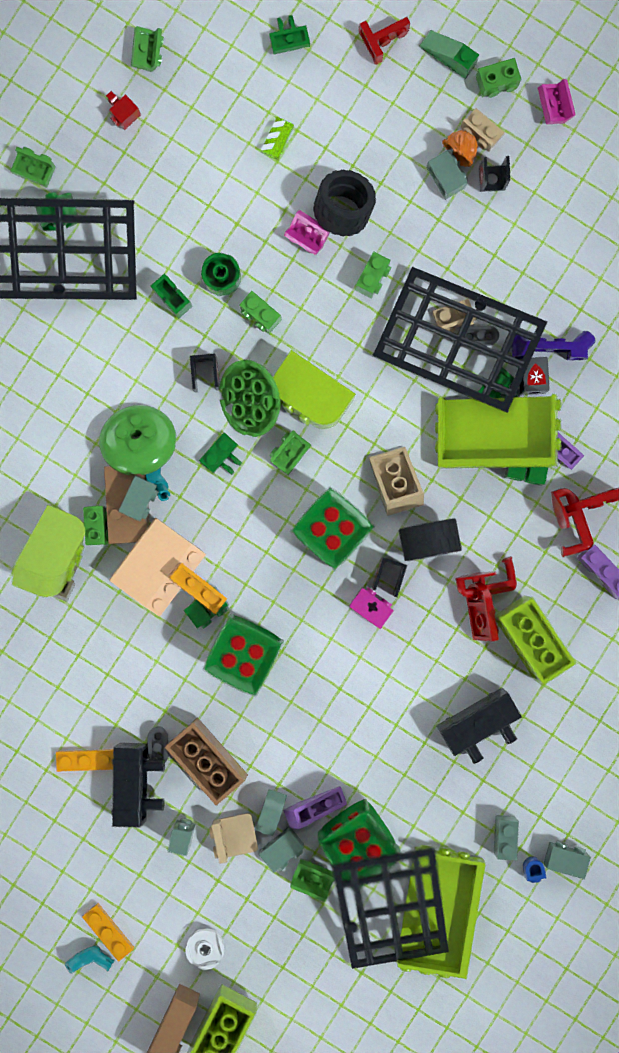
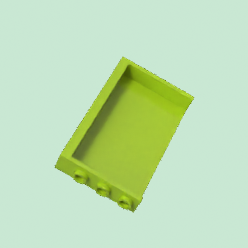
[435,394,561,469]
[396,845,486,979]

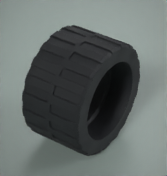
[313,169,376,237]
[398,518,462,561]

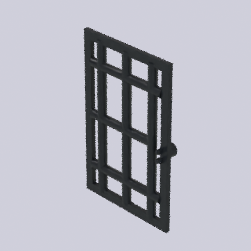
[0,198,137,300]
[372,267,548,413]
[331,847,449,969]

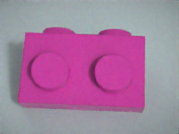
[538,79,576,125]
[284,210,330,255]

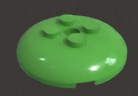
[220,360,280,437]
[99,405,176,475]

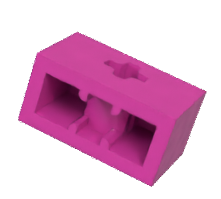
[349,587,394,629]

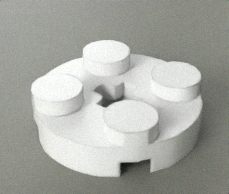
[186,928,225,970]

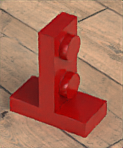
[359,17,411,65]

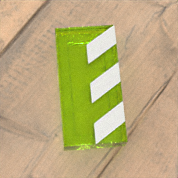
[261,117,294,160]

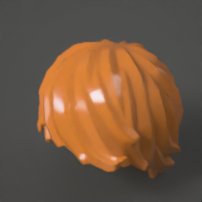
[442,130,478,167]

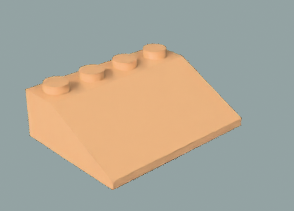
[109,517,206,616]

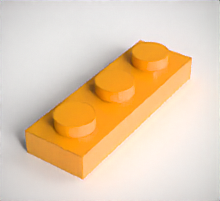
[169,563,227,614]
[56,749,113,772]
[82,903,134,962]

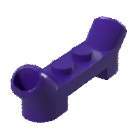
[506,331,595,360]

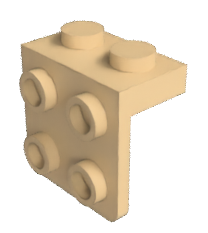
[209,813,258,864]

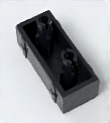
[436,688,522,764]
[111,743,165,827]

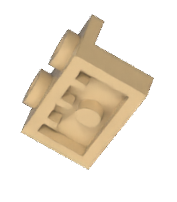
[460,108,505,152]
[432,299,477,332]

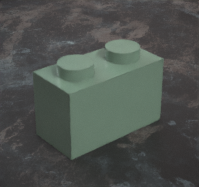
[426,150,468,200]
[119,476,159,522]
[494,815,519,861]
[167,818,196,856]
[259,826,304,873]
[544,841,591,880]

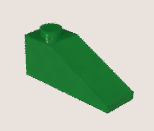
[419,30,479,79]

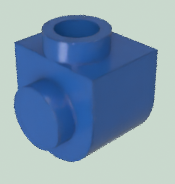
[523,856,546,883]

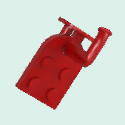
[551,487,619,558]
[455,556,517,641]

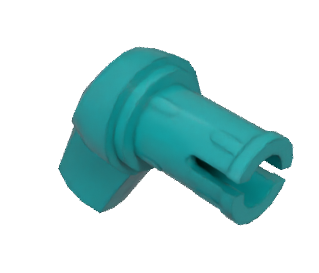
[145,468,170,501]
[65,945,115,974]

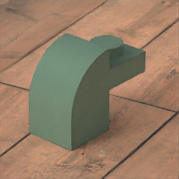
[255,789,287,836]

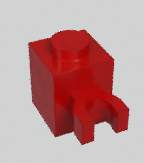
[106,91,141,130]

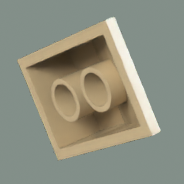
[369,447,424,516]

